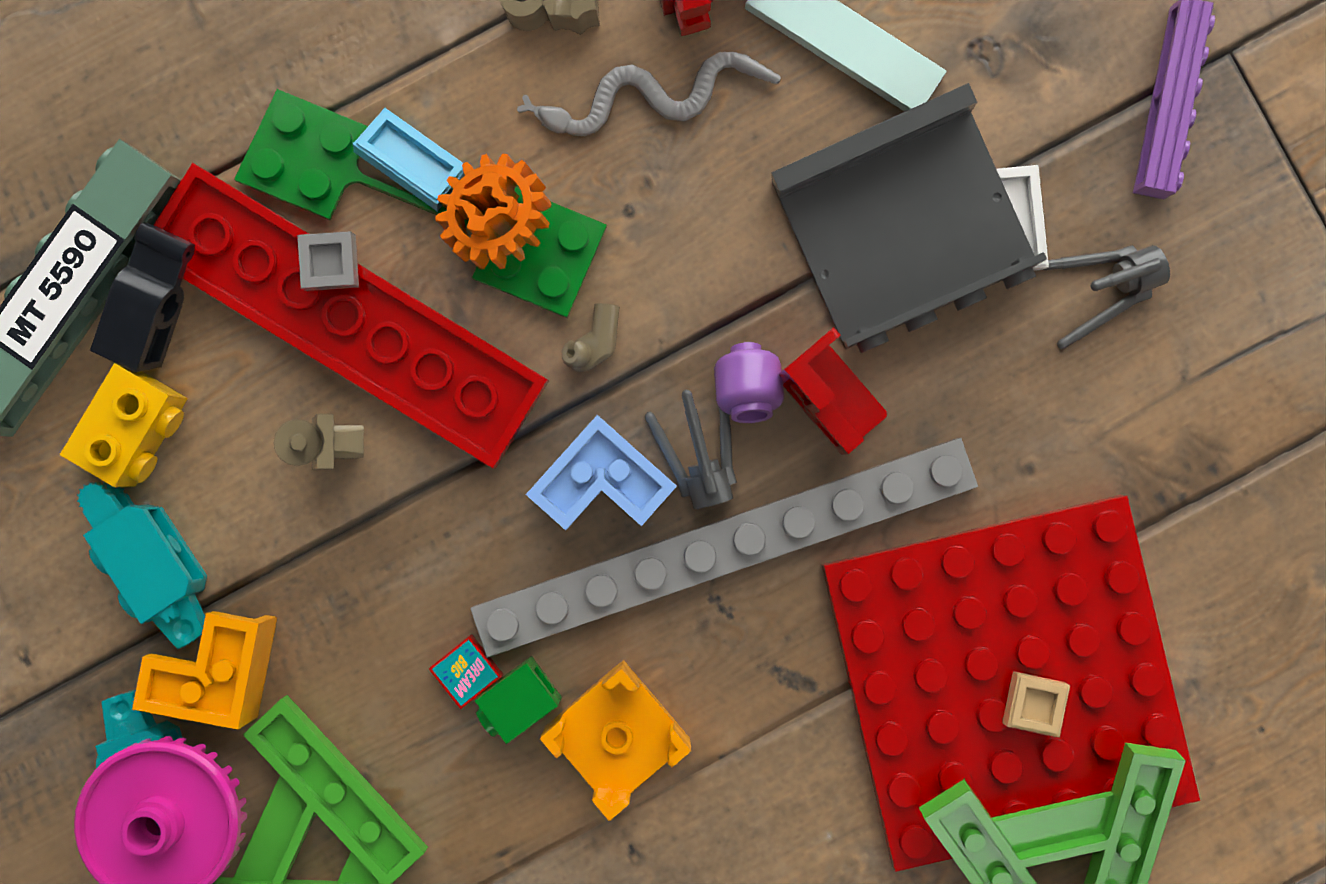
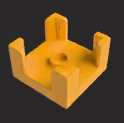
[540,659,691,821]

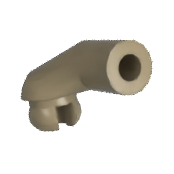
[562,303,620,372]

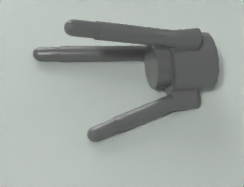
[1043,245,1170,349]
[645,390,737,509]

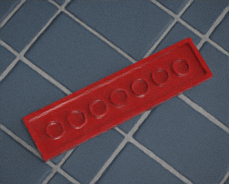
[154,162,549,469]

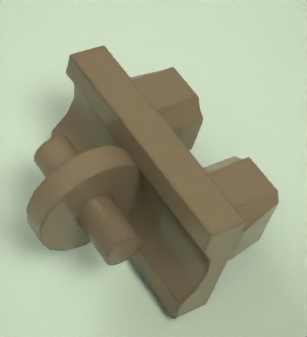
[273,414,364,470]

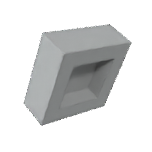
[298,231,359,291]

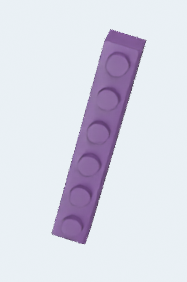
[1133,0,1215,199]

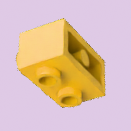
[60,363,188,487]

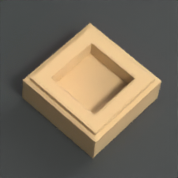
[1002,671,1070,738]

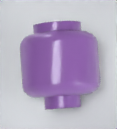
[714,342,784,423]

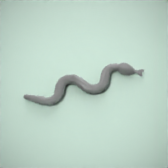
[517,52,781,136]

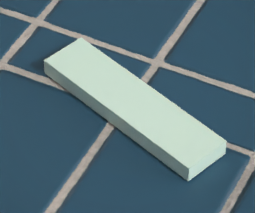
[745,0,947,112]

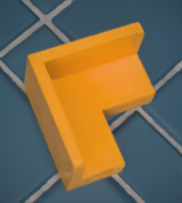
[132,611,277,730]

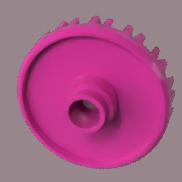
[74,736,247,884]

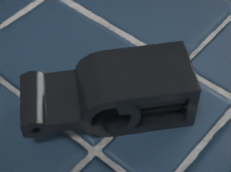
[90,223,195,373]

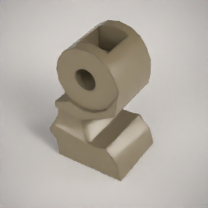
[500,0,600,35]

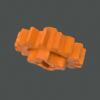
[435,153,551,269]

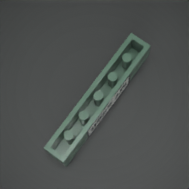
[0,139,181,437]

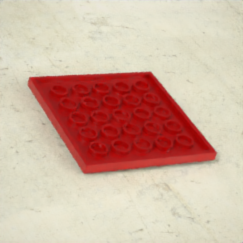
[821,495,1200,872]

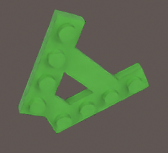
[213,695,428,884]
[919,743,1186,884]

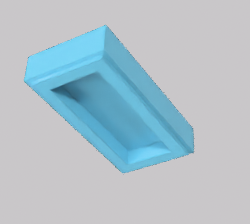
[353,108,465,212]

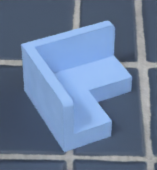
[526,415,677,530]

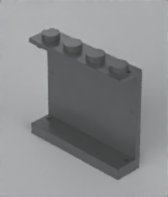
[771,83,1047,354]

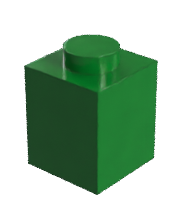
[475,656,562,744]

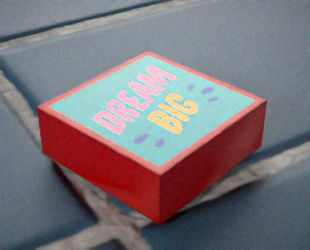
[429,634,503,709]

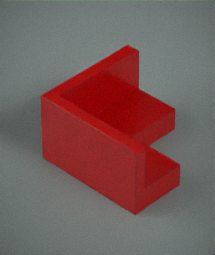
[779,327,887,455]

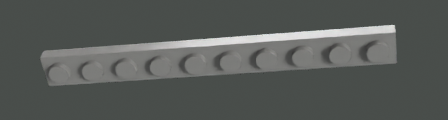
[470,438,978,658]

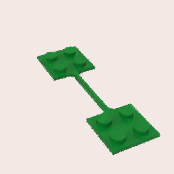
[234,89,607,318]

